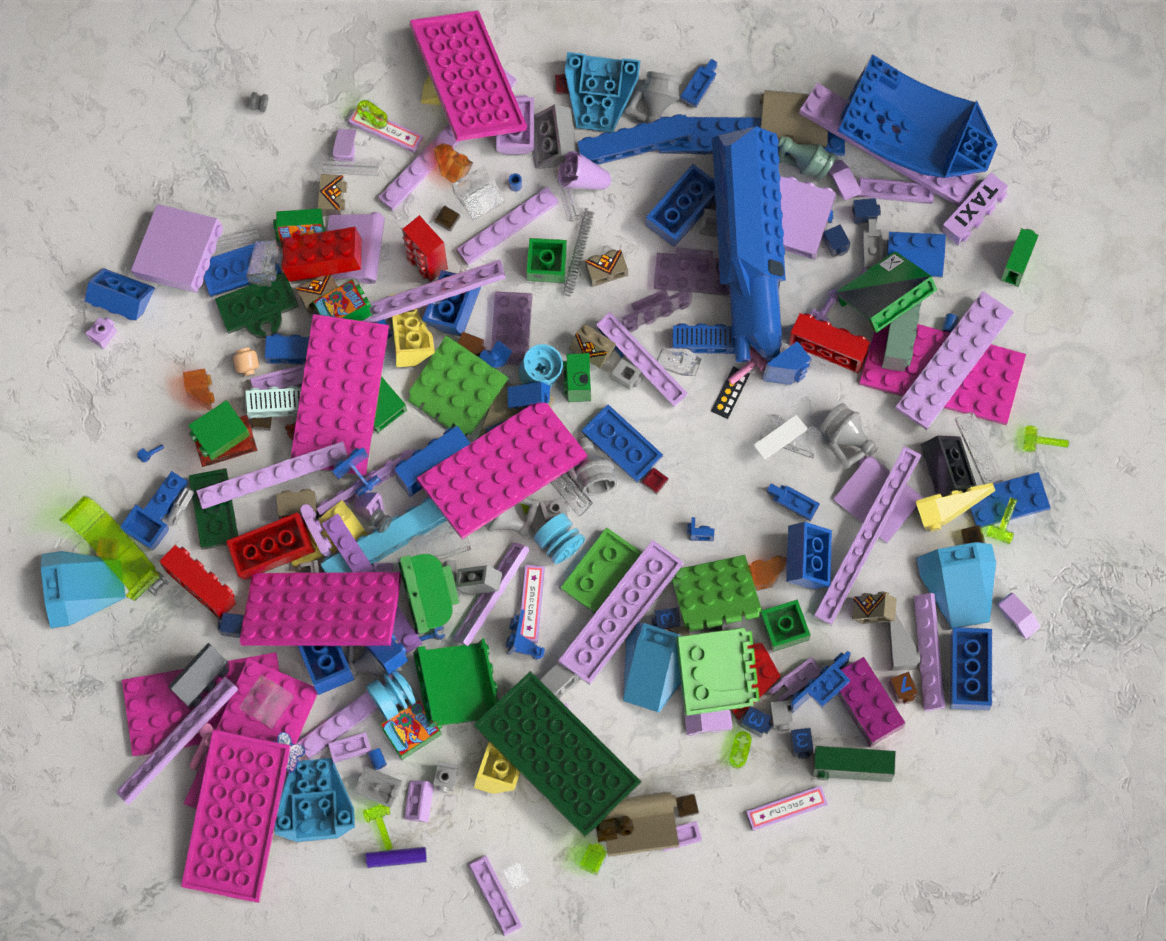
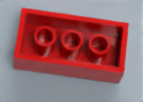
[402,215,448,282]
[282,226,362,282]
[789,313,870,374]
[227,513,316,580]
[159,545,237,619]

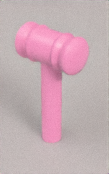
[728,347,769,385]
[189,723,213,770]

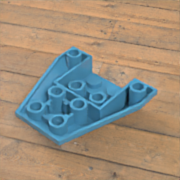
[565,52,641,132]
[916,542,996,629]
[41,551,126,629]
[623,623,682,713]
[275,758,355,842]

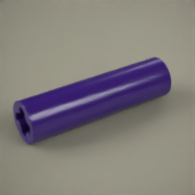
[366,846,427,868]

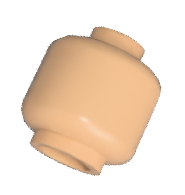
[232,347,260,376]

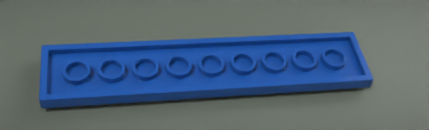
[659,117,845,156]

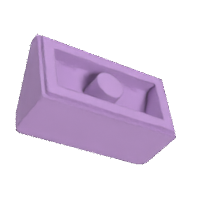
[404,780,434,822]

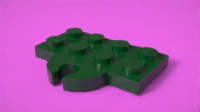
[215,272,299,338]

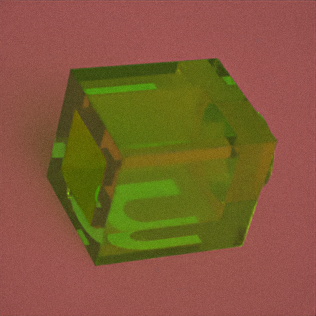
[579,843,608,876]

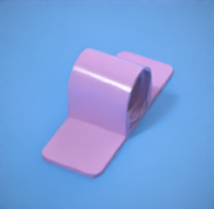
[332,129,356,160]

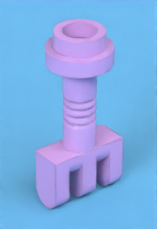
[810,289,839,322]

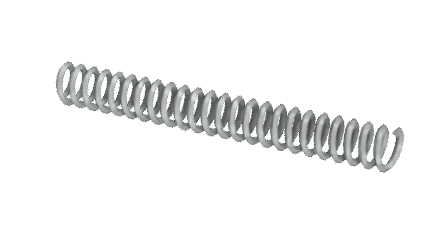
[563,208,595,297]

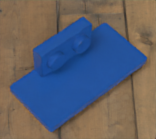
[790,651,851,714]

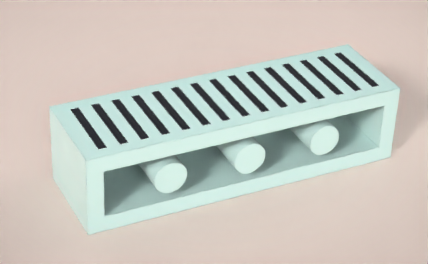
[245,386,301,419]

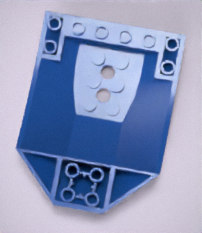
[838,54,998,178]

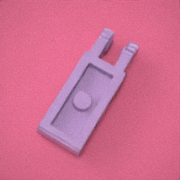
[300,504,332,556]
[769,657,822,702]

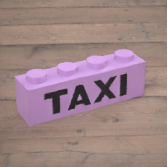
[941,173,1008,245]

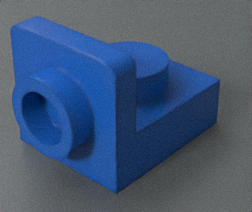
[479,341,512,368]
[687,517,715,541]

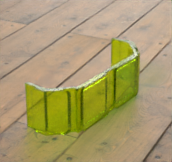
[59,495,160,601]

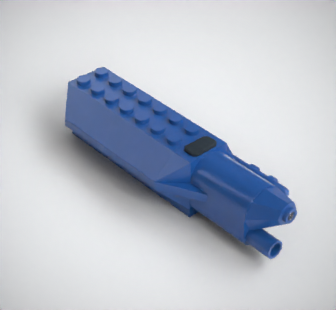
[712,126,786,362]

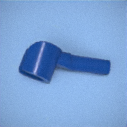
[137,444,164,462]
[419,626,445,641]

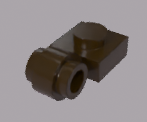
[596,816,634,842]

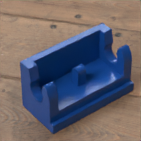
[508,382,550,409]

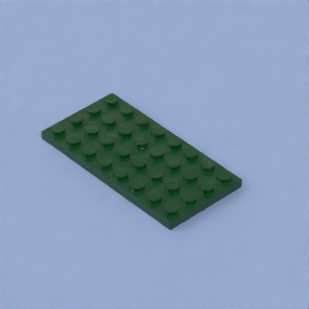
[474,671,642,838]

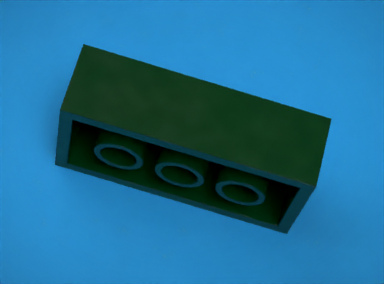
[812,746,896,782]

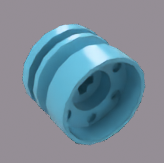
[518,344,563,388]
[534,513,585,564]
[366,670,416,721]

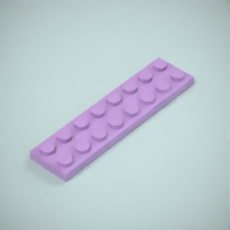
[895,291,1014,430]
[559,540,684,685]

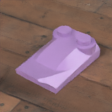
[496,95,534,154]

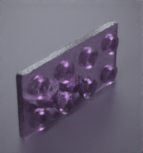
[653,247,729,296]
[622,287,693,332]
[491,291,533,365]

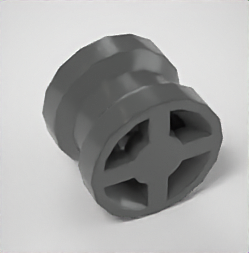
[249,92,268,113]
[368,509,392,533]

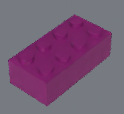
[837,657,906,747]

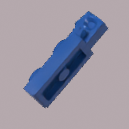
[680,59,718,108]
[766,483,820,522]

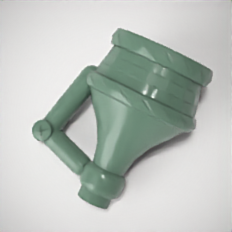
[777,136,836,181]

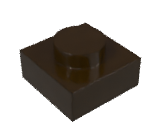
[435,205,461,232]
[251,417,272,431]
[961,525,985,544]
[676,794,699,818]

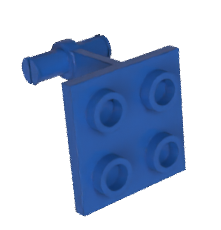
[333,447,381,497]
[505,609,545,660]

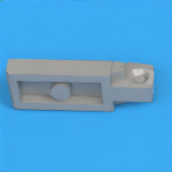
[863,219,883,270]

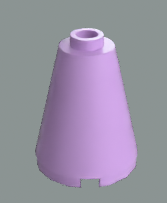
[558,151,611,190]

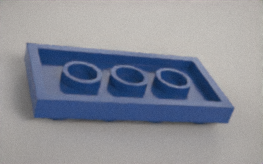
[204,238,282,297]
[581,404,663,483]
[969,472,1051,528]

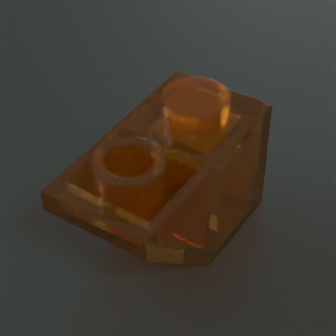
[434,143,473,186]
[183,369,215,410]
[749,556,787,591]

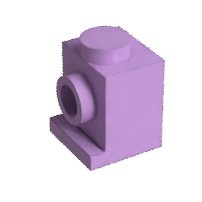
[85,317,117,349]

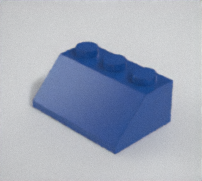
[887,232,946,277]
[84,268,155,321]
[422,270,481,337]
[762,341,811,385]

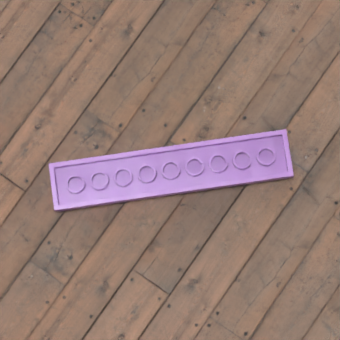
[799,83,978,207]

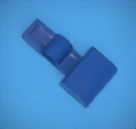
[119,471,188,551]

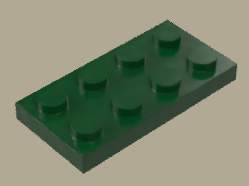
[189,468,239,550]

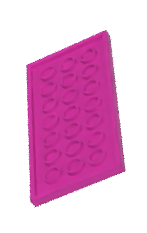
[409,10,527,142]
[290,314,389,476]
[859,324,1026,426]
[417,403,588,540]
[239,572,402,646]
[122,652,280,757]
[184,659,318,809]
[181,730,291,903]

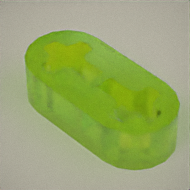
[357,100,388,129]
[729,731,752,769]

